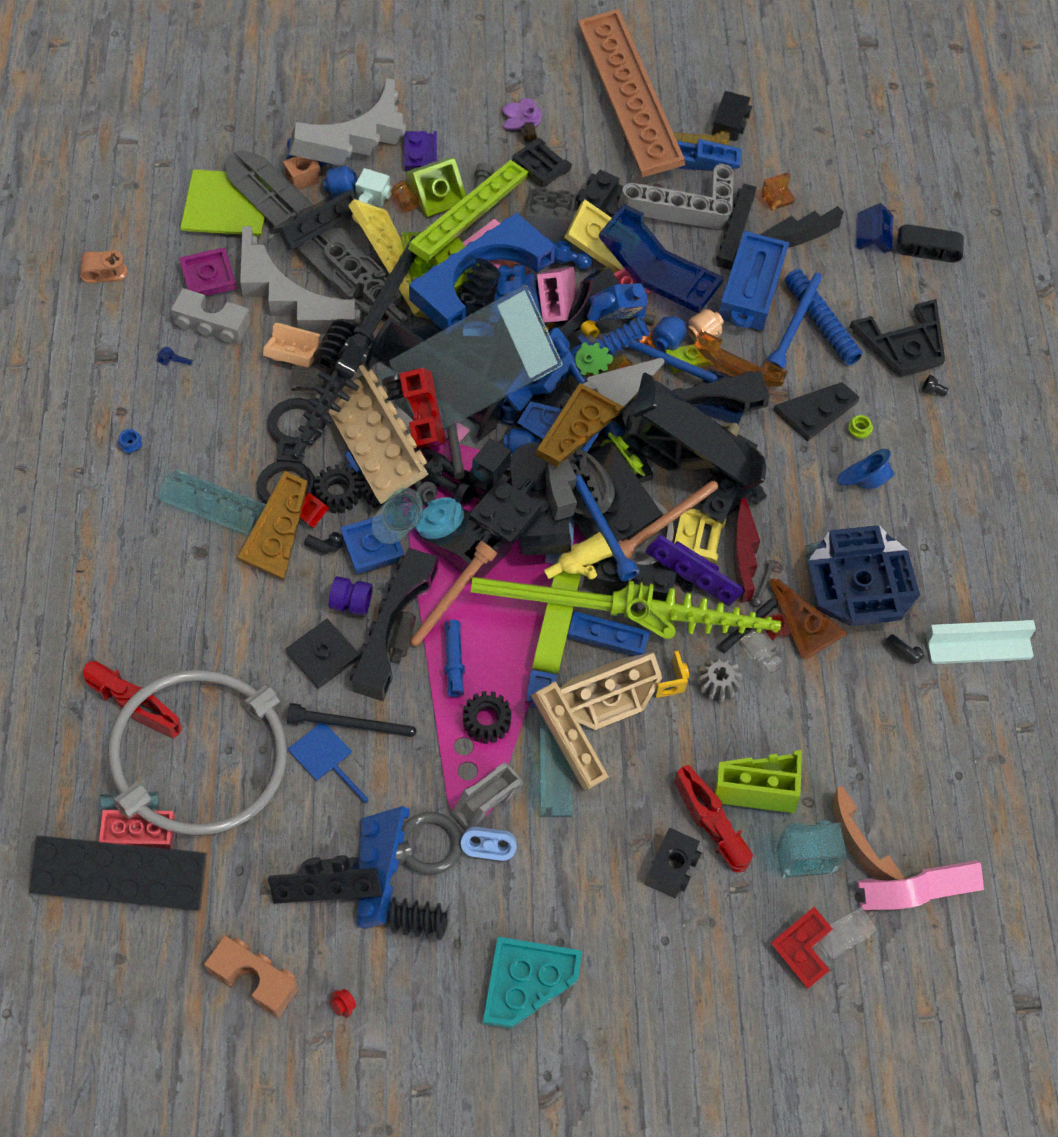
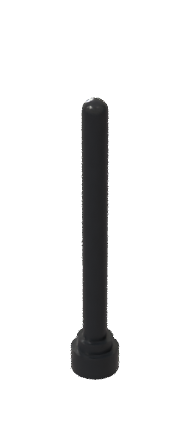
[287,703,417,737]

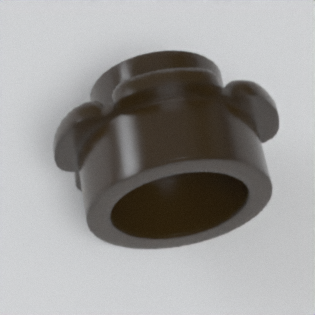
[521,122,538,143]

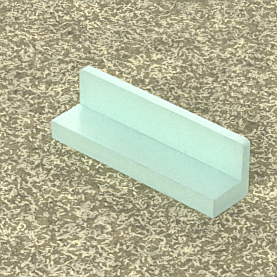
[925,620,1036,664]

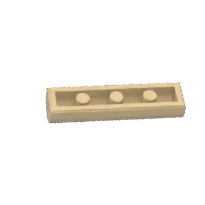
[531,681,609,791]

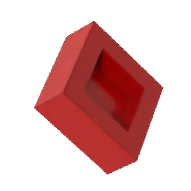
[300,493,329,528]

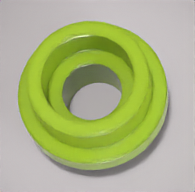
[848,415,873,439]

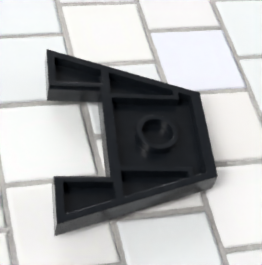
[850,299,945,377]

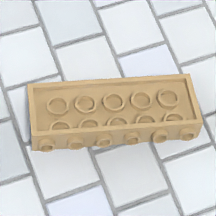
[329,364,429,504]

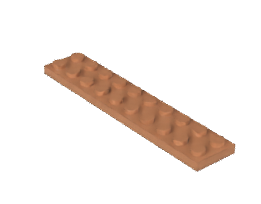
[578,9,685,177]

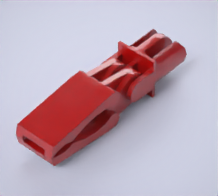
[83,661,182,739]
[674,765,753,873]

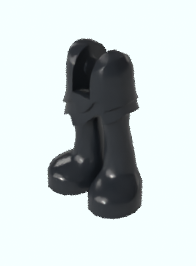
[421,448,472,506]

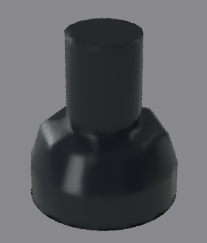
[922,375,948,397]

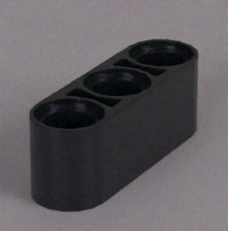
[896,225,964,263]

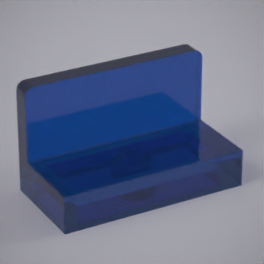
[856,203,893,254]

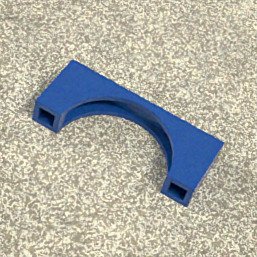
[409,213,555,335]

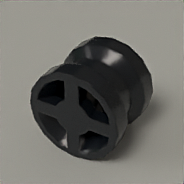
[382,374,404,400]

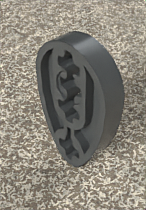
[568,449,615,518]

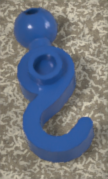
[546,237,592,270]

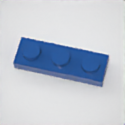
[567,611,650,656]

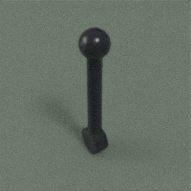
[654,561,693,593]

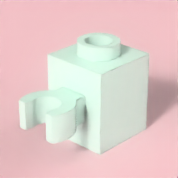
[355,168,392,207]

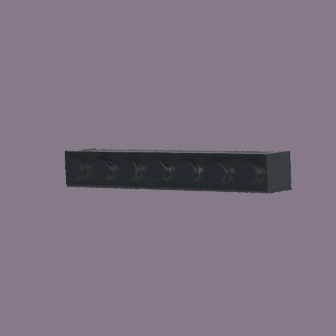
[716,183,757,270]

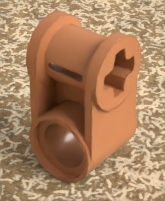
[80,250,128,283]

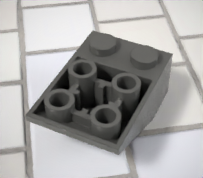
[525,187,576,243]

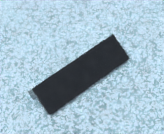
[269,189,357,250]

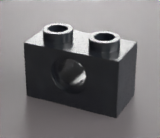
[645,827,702,899]

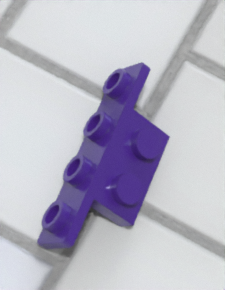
[646,535,744,605]

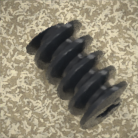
[458,258,501,312]
[313,319,358,373]
[388,897,450,940]

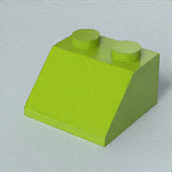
[405,158,466,217]

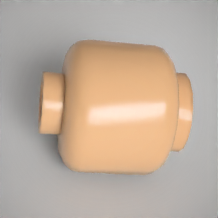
[687,309,724,343]

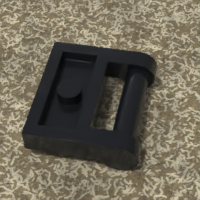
[512,138,572,187]

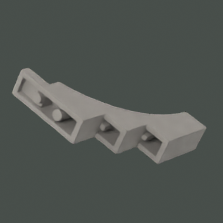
[240,226,361,334]

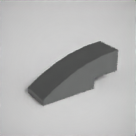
[546,459,577,521]

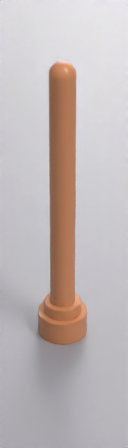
[618,481,718,558]
[410,540,498,647]

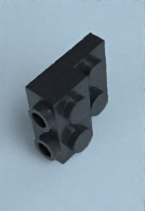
[576,169,628,224]

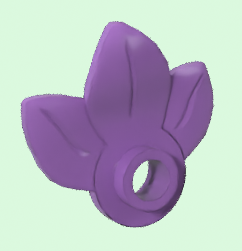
[502,98,542,130]

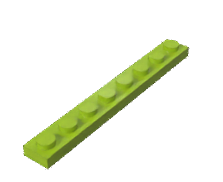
[408,160,528,262]

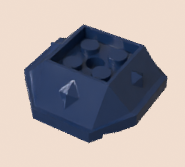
[806,525,920,626]

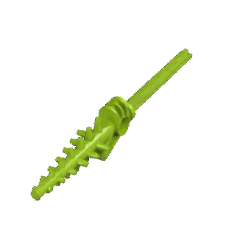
[471,577,781,639]

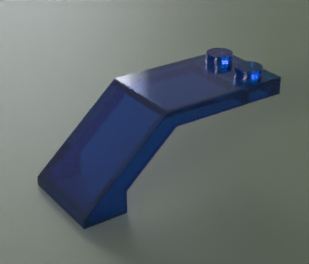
[599,204,723,314]

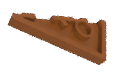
[769,578,847,659]

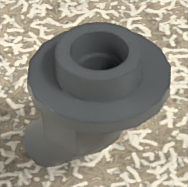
[412,480,437,506]

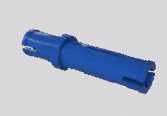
[444,619,465,698]

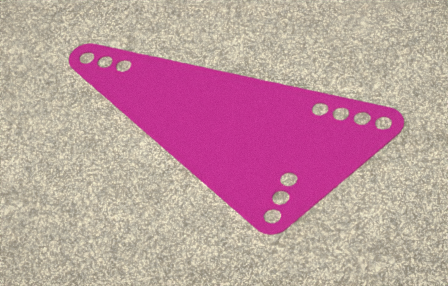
[403,440,586,817]

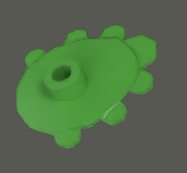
[575,342,613,375]

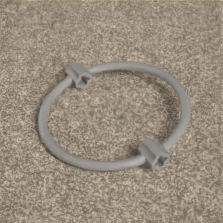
[108,670,287,835]

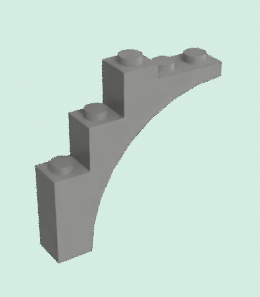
[290,78,406,166]

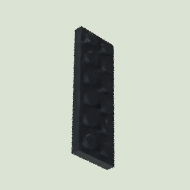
[29,835,207,910]

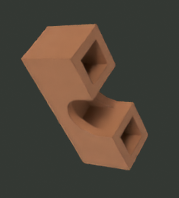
[204,936,299,1019]

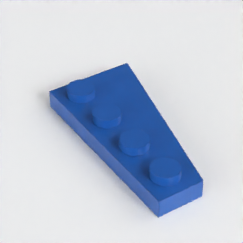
[357,806,410,929]

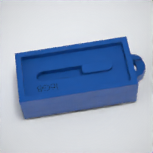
[719,231,789,331]

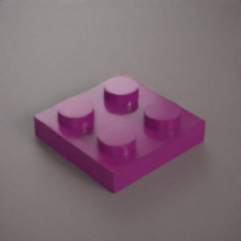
[179,247,237,296]

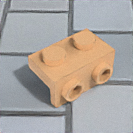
[263,323,320,368]

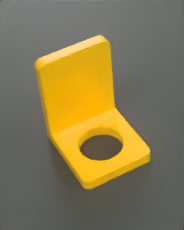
[655,651,689,698]

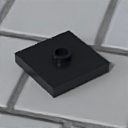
[286,618,360,689]

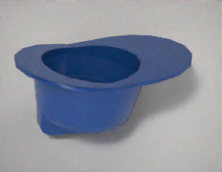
[837,449,894,489]

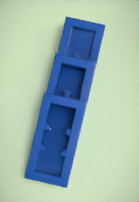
[677,139,741,170]

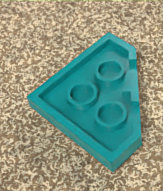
[483,937,582,1029]

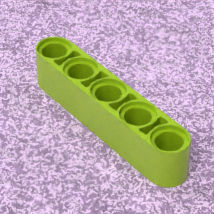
[532,557,581,676]

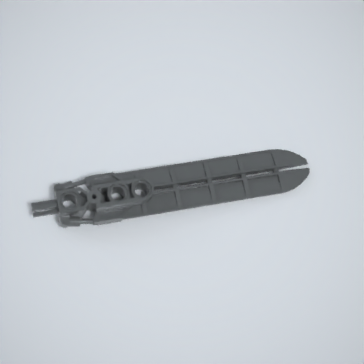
[226,151,408,326]

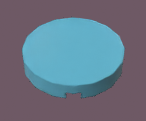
[414,498,464,539]

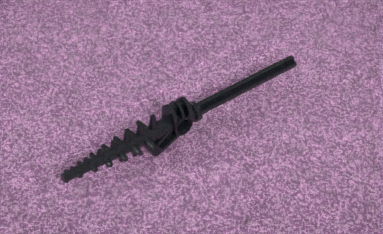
[290,235,417,460]

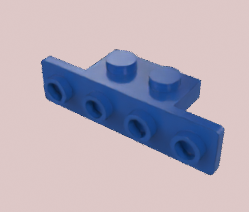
[504,328,574,411]

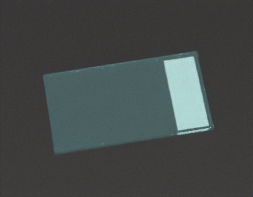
[389,284,563,431]

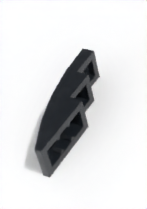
[760,206,844,248]

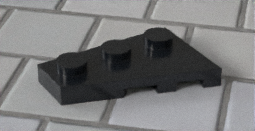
[773,382,860,441]

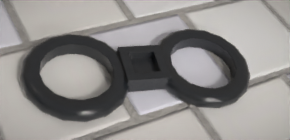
[256,398,326,505]

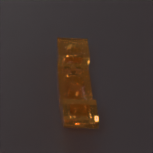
[694,330,788,387]

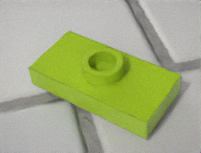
[665,341,718,374]

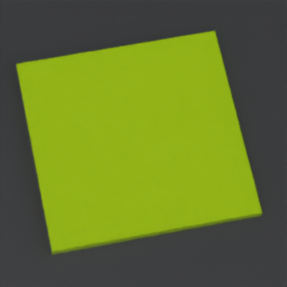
[180,169,265,236]

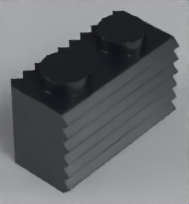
[711,91,753,142]

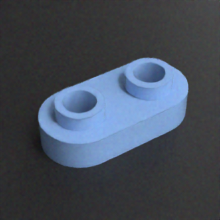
[461,827,517,861]

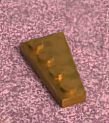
[237,471,308,581]

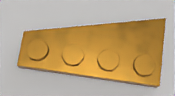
[535,383,624,467]

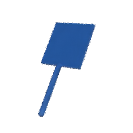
[288,723,369,803]

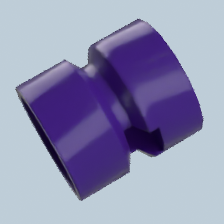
[328,576,373,616]

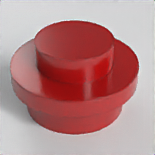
[330,988,356,1018]

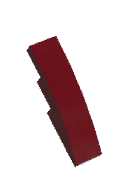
[733,498,760,603]

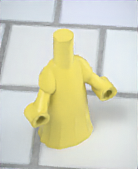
[544,532,613,579]

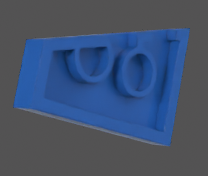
[517,401,602,461]

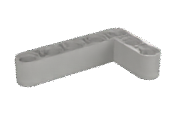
[618,164,734,230]

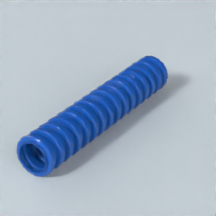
[785,269,863,365]
[558,316,649,384]

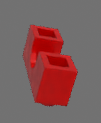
[399,368,446,449]

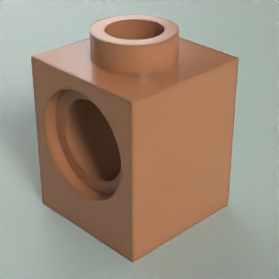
[283,156,320,190]

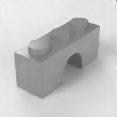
[171,288,251,345]

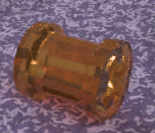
[391,181,420,212]

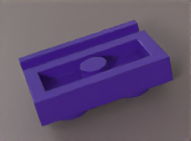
[404,131,437,172]

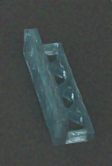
[159,470,266,535]

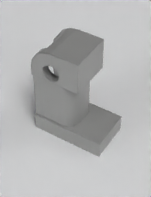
[452,762,525,830]

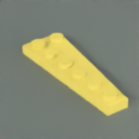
[348,199,431,320]

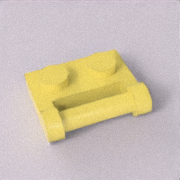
[674,508,726,564]

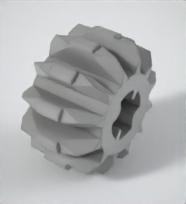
[697,656,742,703]

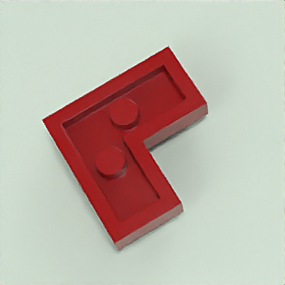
[771,907,834,989]

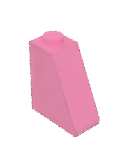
[537,267,577,323]

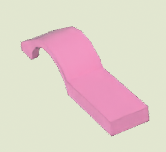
[857,860,984,910]

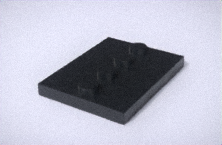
[571,441,663,542]

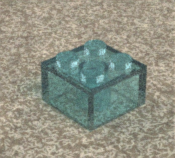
[776,820,847,878]

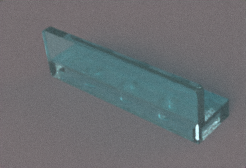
[539,711,573,817]

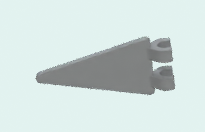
[583,358,665,409]

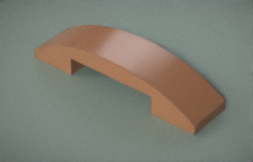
[832,786,905,881]

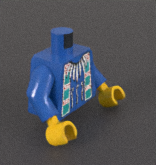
[581,283,648,338]

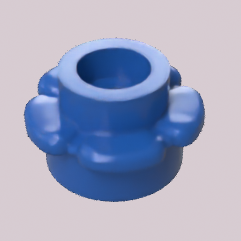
[118,429,142,453]

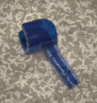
[157,347,193,366]

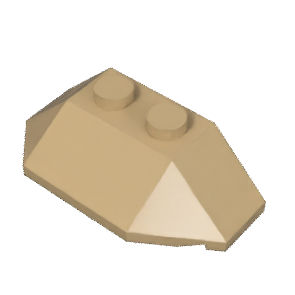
[560,652,662,730]

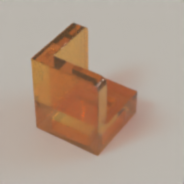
[761,172,795,211]

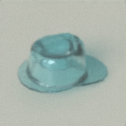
[371,488,423,544]

